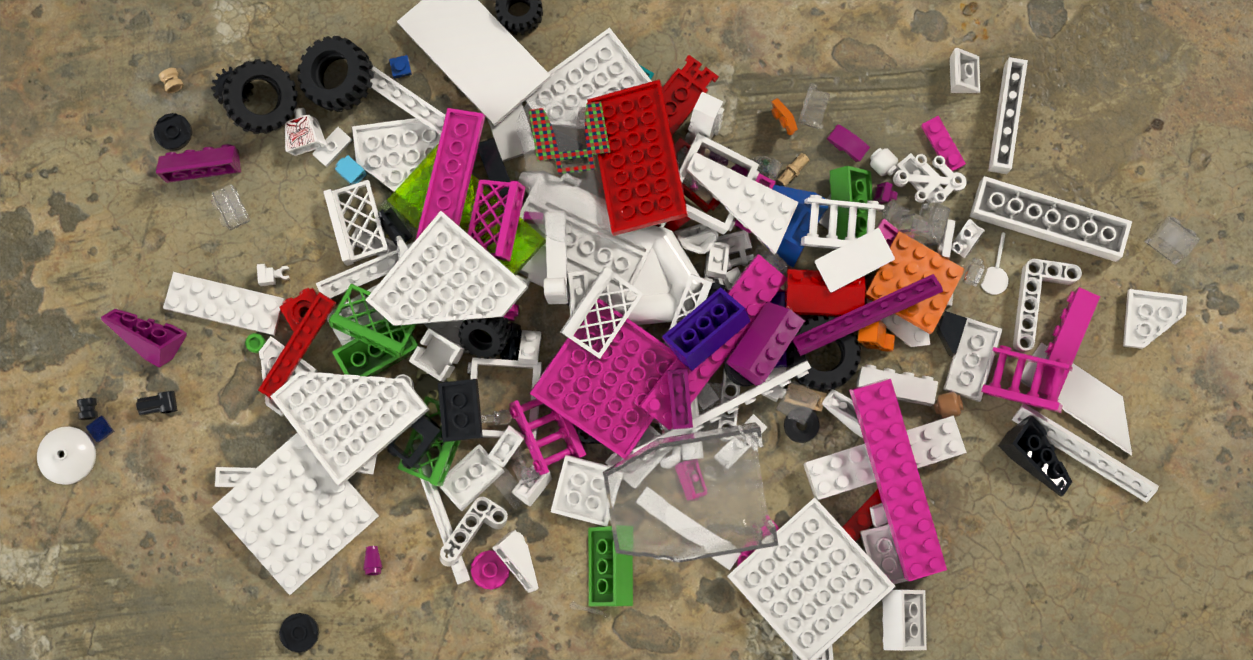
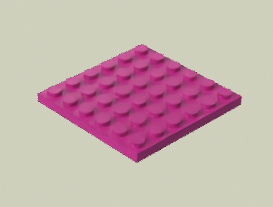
[529,298,677,460]

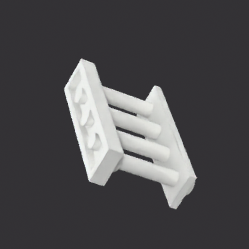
[801,195,884,249]

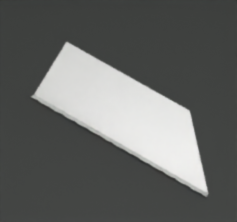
[1021,342,1132,456]

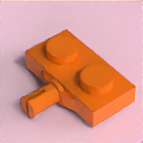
[771,98,798,135]

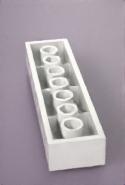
[969,176,1132,262]
[803,416,967,500]

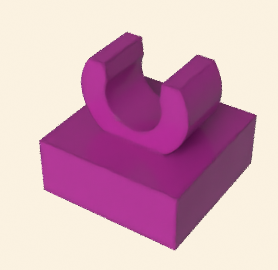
[873,182,898,205]

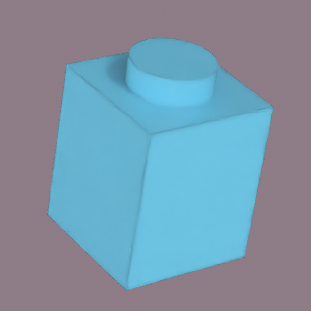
[335,155,367,185]

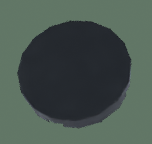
[153,113,192,151]
[279,613,320,653]

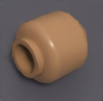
[934,392,964,419]

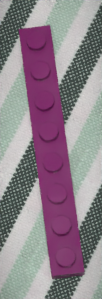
[792,274,943,356]

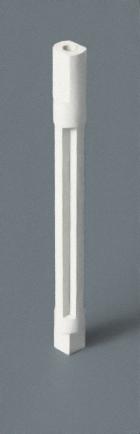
[411,443,470,584]

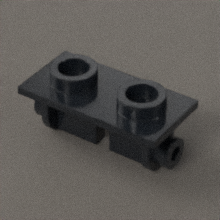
[378,207,413,246]
[500,322,522,361]

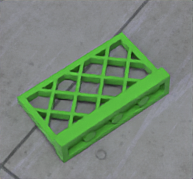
[329,284,417,358]
[398,396,461,486]

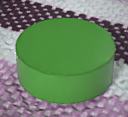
[245,333,266,353]

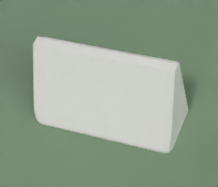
[512,466,552,506]

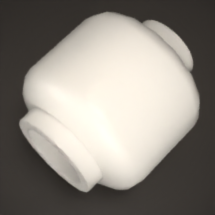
[870,148,898,176]

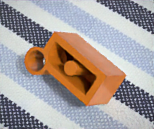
[858,320,895,352]

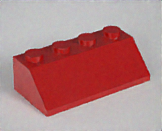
[785,269,866,316]

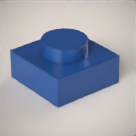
[389,55,412,79]

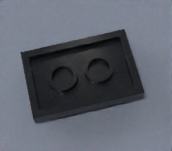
[438,379,483,442]

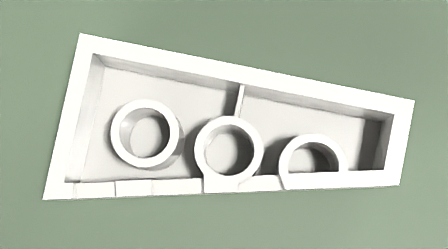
[685,92,725,156]

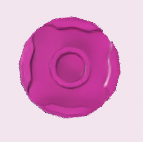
[471,550,510,590]

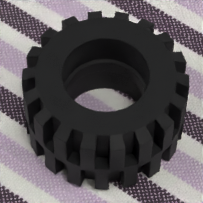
[495,0,543,35]
[458,317,512,359]

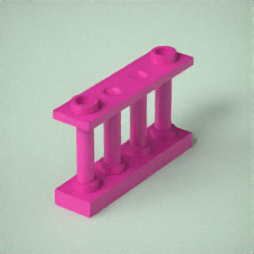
[981,345,1073,413]
[509,398,586,475]

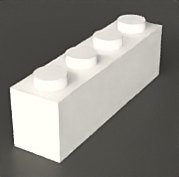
[856,364,938,406]

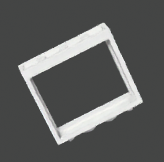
[679,133,759,235]
[468,357,543,441]

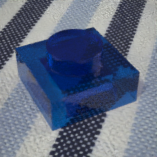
[86,415,115,443]

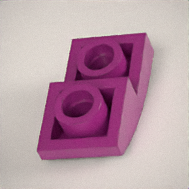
[827,124,870,162]

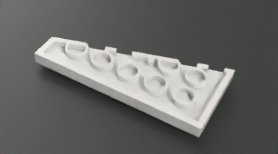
[686,152,798,255]

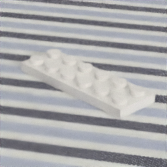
[163,272,285,336]

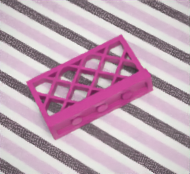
[468,180,526,262]

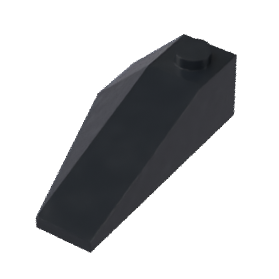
[998,415,1072,497]

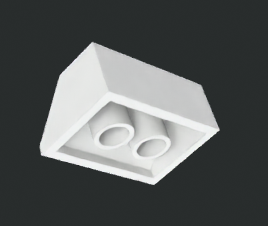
[882,590,927,651]

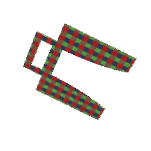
[529,101,610,174]

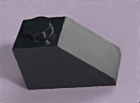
[936,311,967,357]

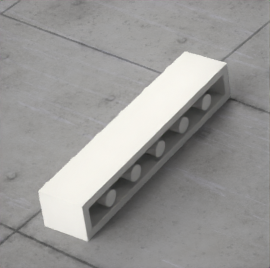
[988,57,1028,175]

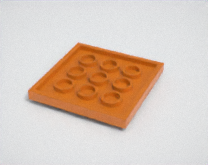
[865,231,965,334]

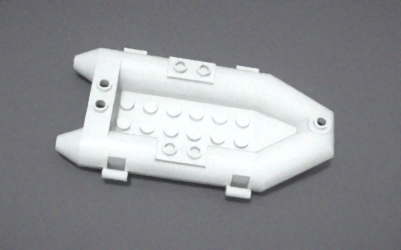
[485,171,704,325]

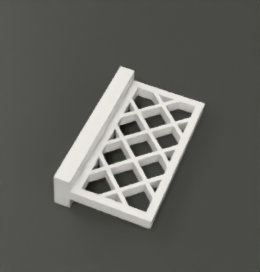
[323,180,389,266]
[560,267,643,359]

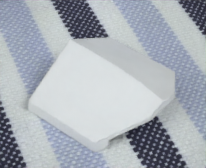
[674,224,719,254]

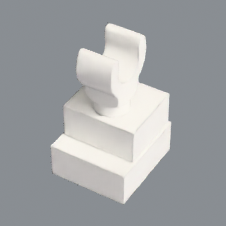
[257,264,290,286]

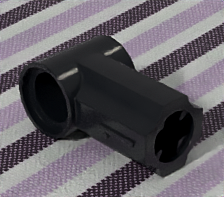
[136,391,178,416]

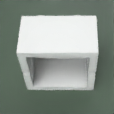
[409,328,465,382]

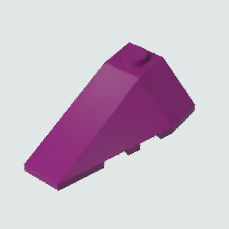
[101,309,187,368]

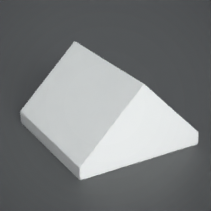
[950,48,980,93]

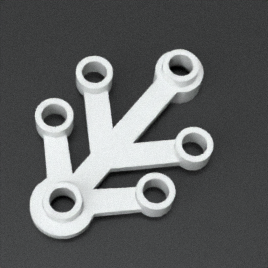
[893,154,967,204]

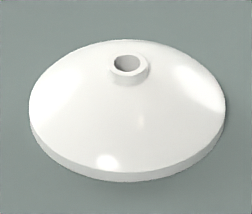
[37,427,96,485]

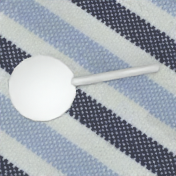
[980,232,1008,295]

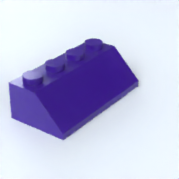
[662,287,751,371]

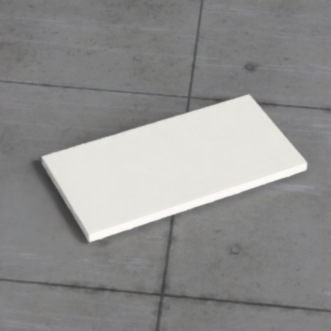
[397,0,551,126]

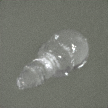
[481,410,512,425]

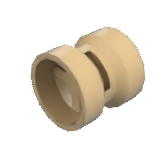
[159,68,184,93]

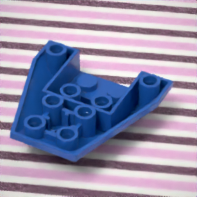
[762,185,829,268]

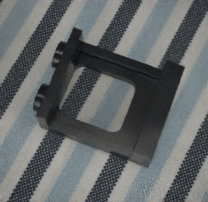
[387,414,442,469]

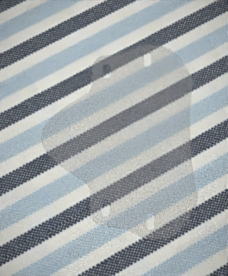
[516,98,611,242]

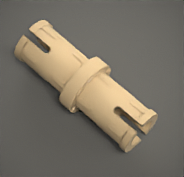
[776,153,810,187]

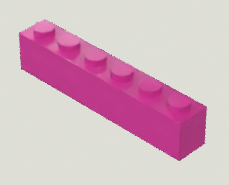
[1031,287,1100,399]

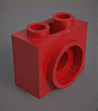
[279,288,318,332]

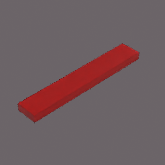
[258,292,337,401]

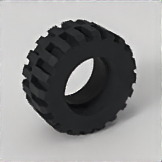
[297,36,374,112]
[222,59,298,134]
[787,316,861,392]

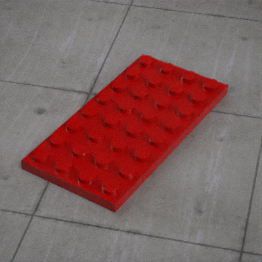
[587,79,688,236]

